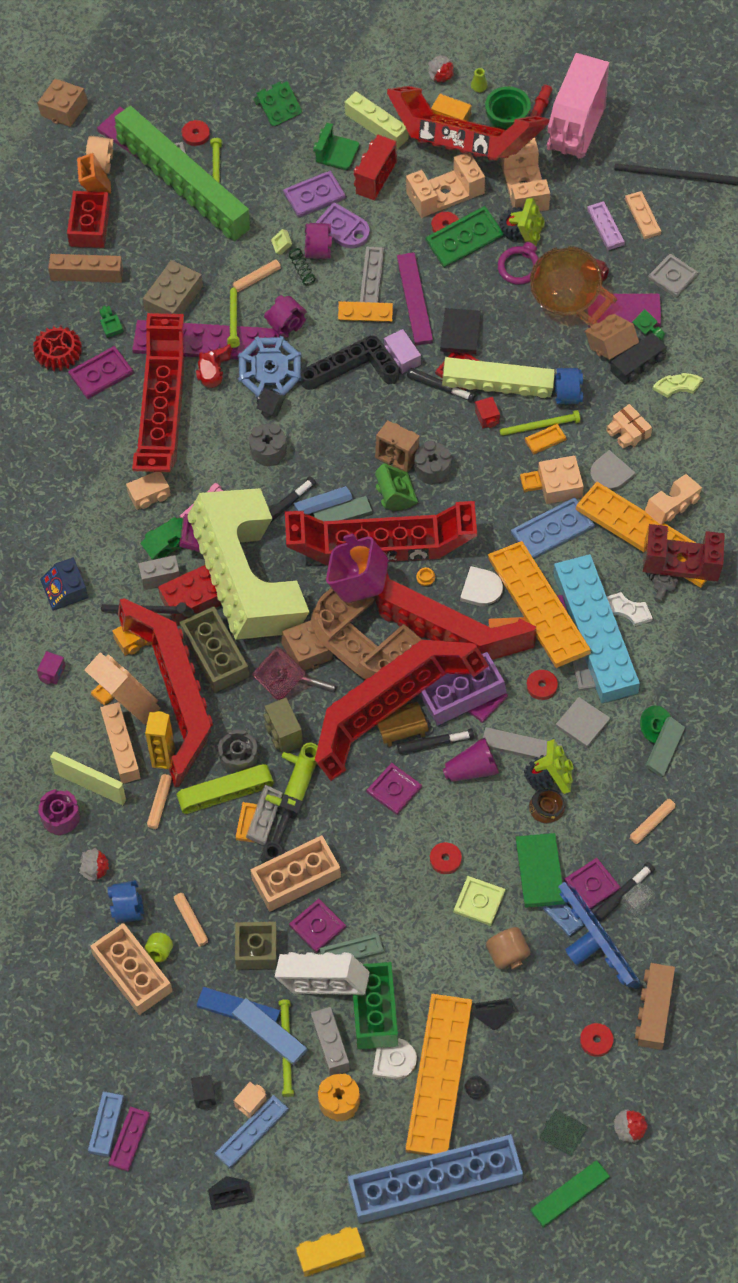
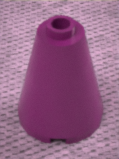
[443,738,499,782]

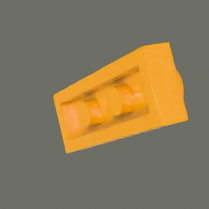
[338,301,393,322]

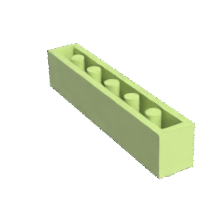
[442,357,554,398]

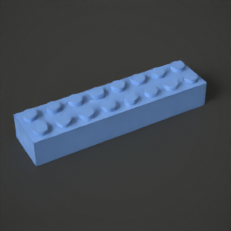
[348,1135,523,1224]

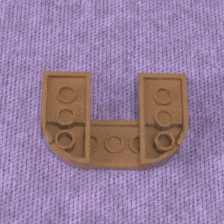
[311,588,422,680]

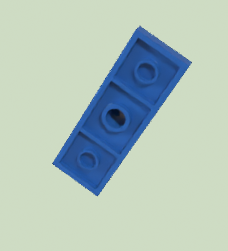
[558,882,643,989]

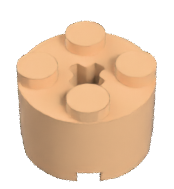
[86,136,114,174]

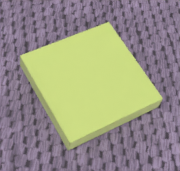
[454,876,505,926]

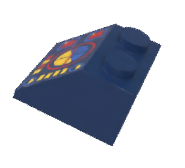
[40,557,88,611]

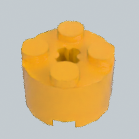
[318,1074,360,1122]

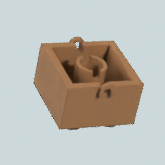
[37,79,88,127]
[585,314,639,359]
[375,420,420,472]
[281,620,333,673]

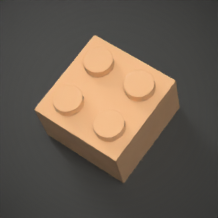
[538,456,584,504]

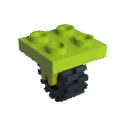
[499,198,545,246]
[524,739,574,794]

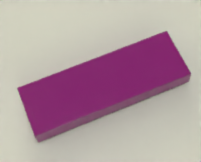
[108,1106,150,1172]

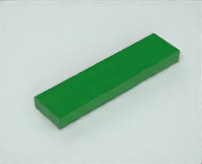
[530,1160,610,1228]

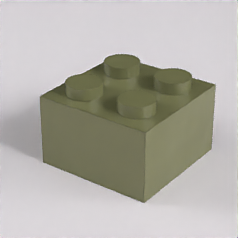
[263,698,303,755]
[235,922,277,969]

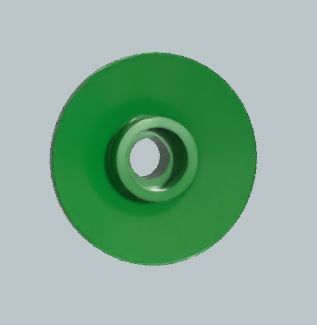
[640,705,671,744]

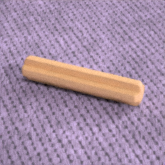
[233,260,281,292]
[147,774,172,829]
[630,799,675,844]
[174,893,208,946]

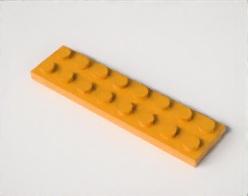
[575,482,707,588]
[488,541,591,668]
[406,994,472,1156]

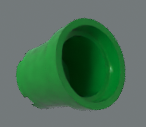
[485,87,531,130]

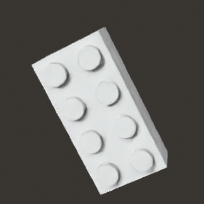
[275,952,370,995]

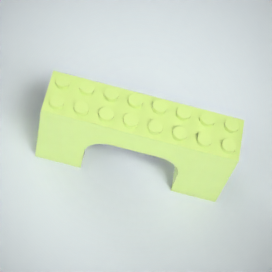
[188,488,309,640]

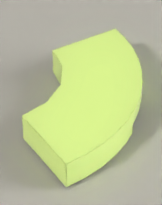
[652,373,703,398]

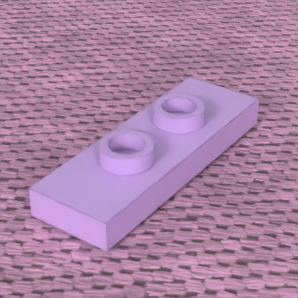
[587,201,625,250]

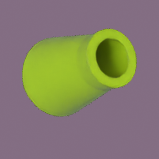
[471,68,488,92]

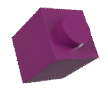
[37,651,66,685]

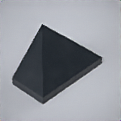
[471,998,514,1030]
[208,1176,253,1210]

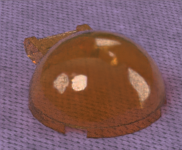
[530,246,618,326]

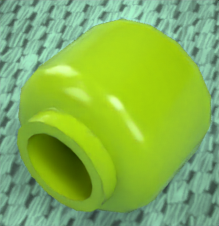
[144,932,173,962]

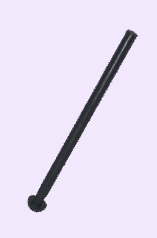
[614,163,738,185]

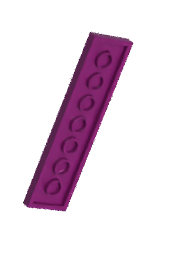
[132,320,280,360]

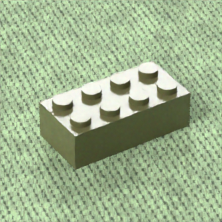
[180,607,249,693]

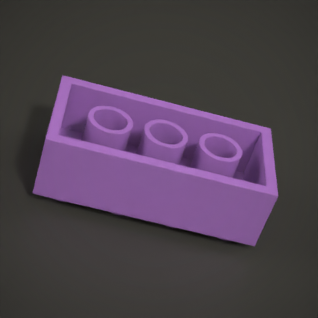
[420,652,506,726]

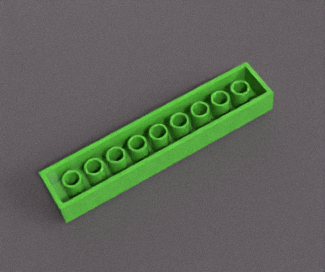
[115,105,250,241]

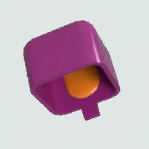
[326,534,388,603]

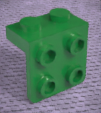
[253,81,302,126]
[313,123,359,170]

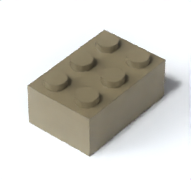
[143,260,203,314]

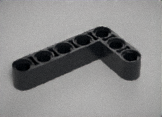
[301,335,399,390]

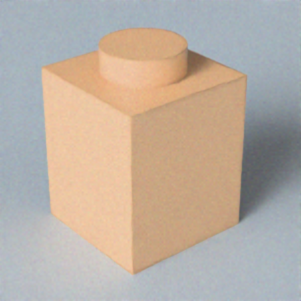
[234,1082,267,1118]

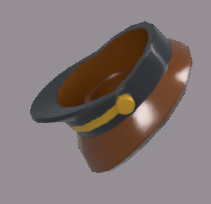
[529,789,565,823]

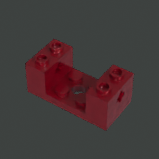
[642,524,725,582]

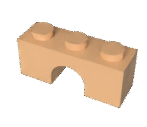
[645,474,702,525]

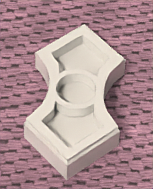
[607,592,653,626]

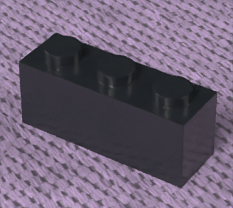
[610,332,667,385]

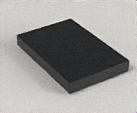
[440,308,481,354]

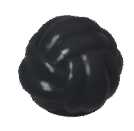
[464,1076,488,1099]

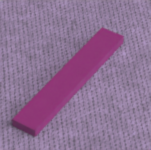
[397,253,433,346]

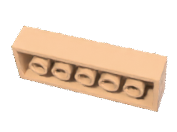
[85,652,161,725]

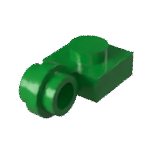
[99,305,124,338]
[632,309,665,341]

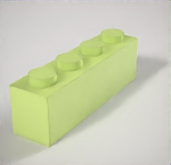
[345,92,409,150]

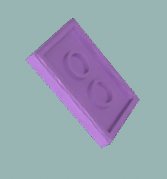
[283,170,346,218]

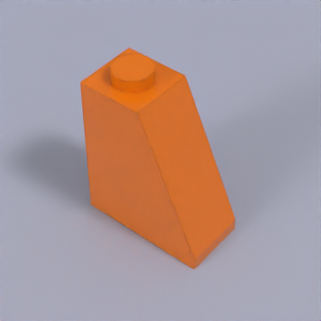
[77,153,111,194]

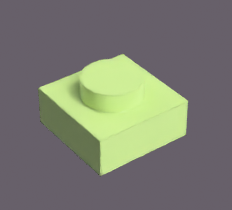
[271,229,292,255]

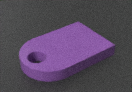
[316,202,370,248]

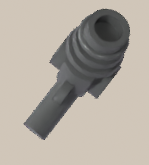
[645,572,678,603]

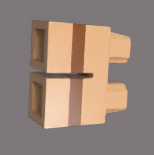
[607,404,652,448]

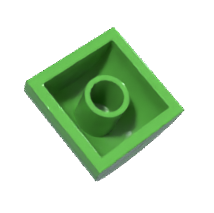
[375,463,418,511]

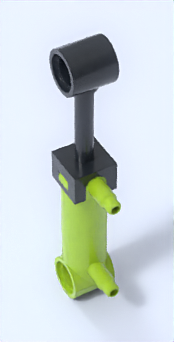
[260,743,318,863]

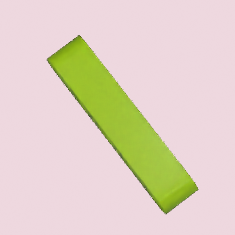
[176,764,274,814]

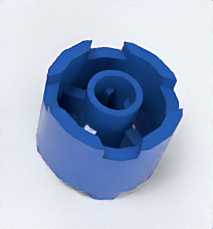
[555,368,583,404]
[108,880,144,924]

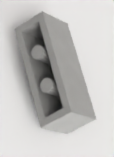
[311,1007,350,1076]

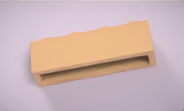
[100,702,141,784]

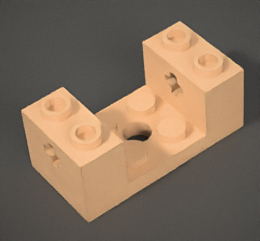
[500,138,550,211]
[406,153,485,218]

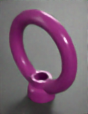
[497,242,540,285]

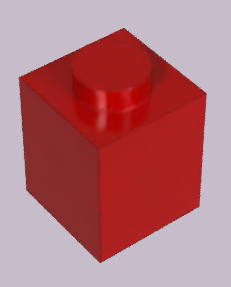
[475,397,500,429]

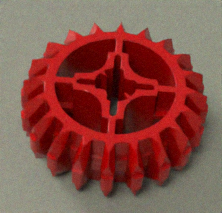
[33,325,82,371]

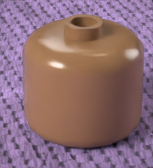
[486,927,530,969]

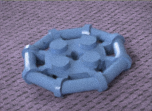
[238,336,302,398]

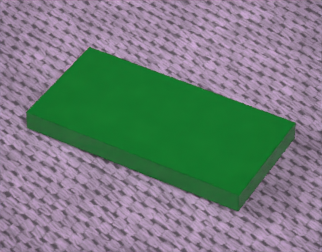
[425,206,504,268]
[516,833,565,908]

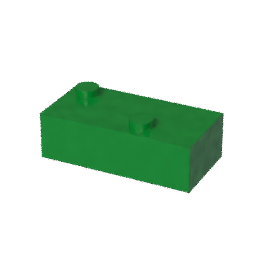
[353,962,398,1049]

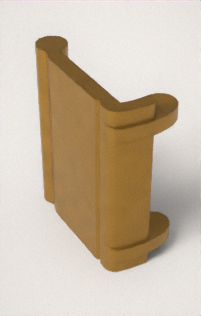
[377,702,429,747]

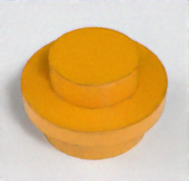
[416,567,435,586]

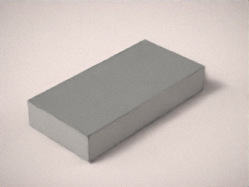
[572,656,596,691]

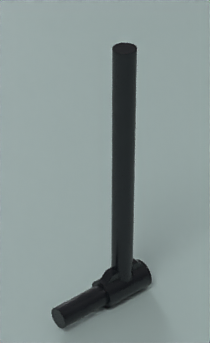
[101,602,197,618]

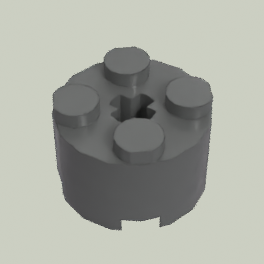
[249,424,287,466]
[414,440,451,485]
[218,730,259,774]

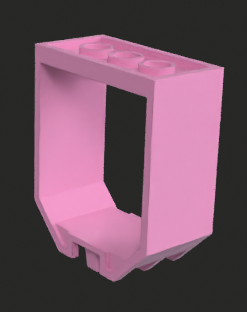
[547,53,609,159]

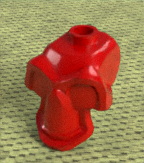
[196,344,232,388]

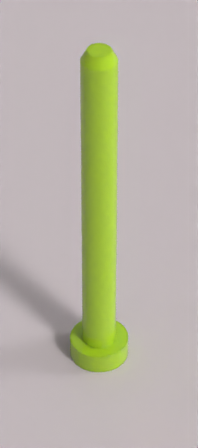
[210,138,222,183]
[227,288,240,348]
[499,410,580,436]

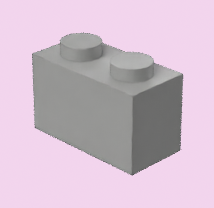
[138,555,180,590]

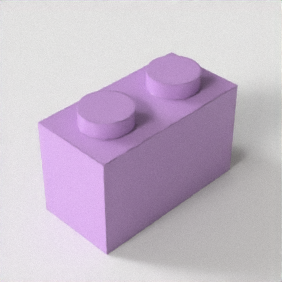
[384,329,421,374]

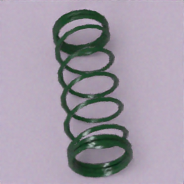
[288,248,316,286]

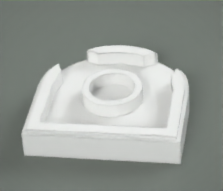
[460,566,503,606]
[372,1038,417,1079]

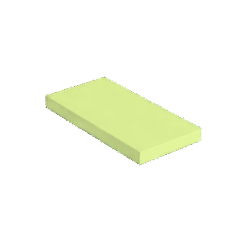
[50,752,126,805]

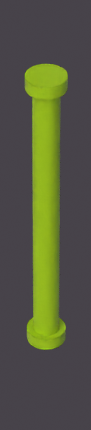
[279,1000,294,1097]

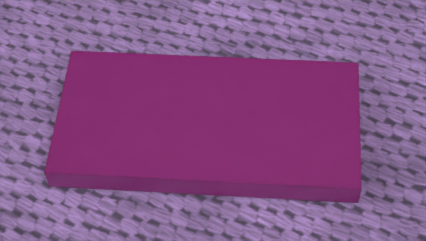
[587,294,661,327]

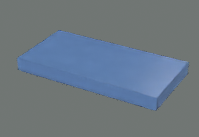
[511,497,595,559]

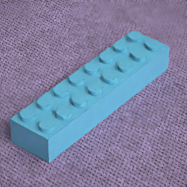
[553,554,640,703]

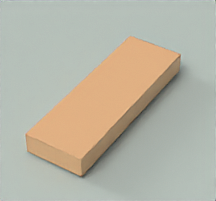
[625,191,661,239]

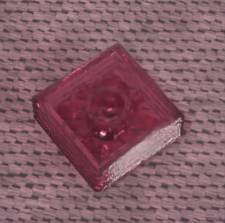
[252,647,306,700]

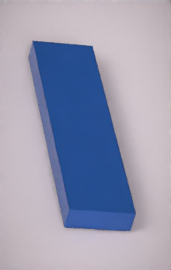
[196,987,281,1023]

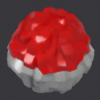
[428,55,454,83]
[79,848,109,881]
[614,1110,648,1143]

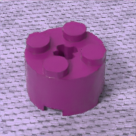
[304,223,332,259]
[264,295,307,338]
[38,789,80,836]

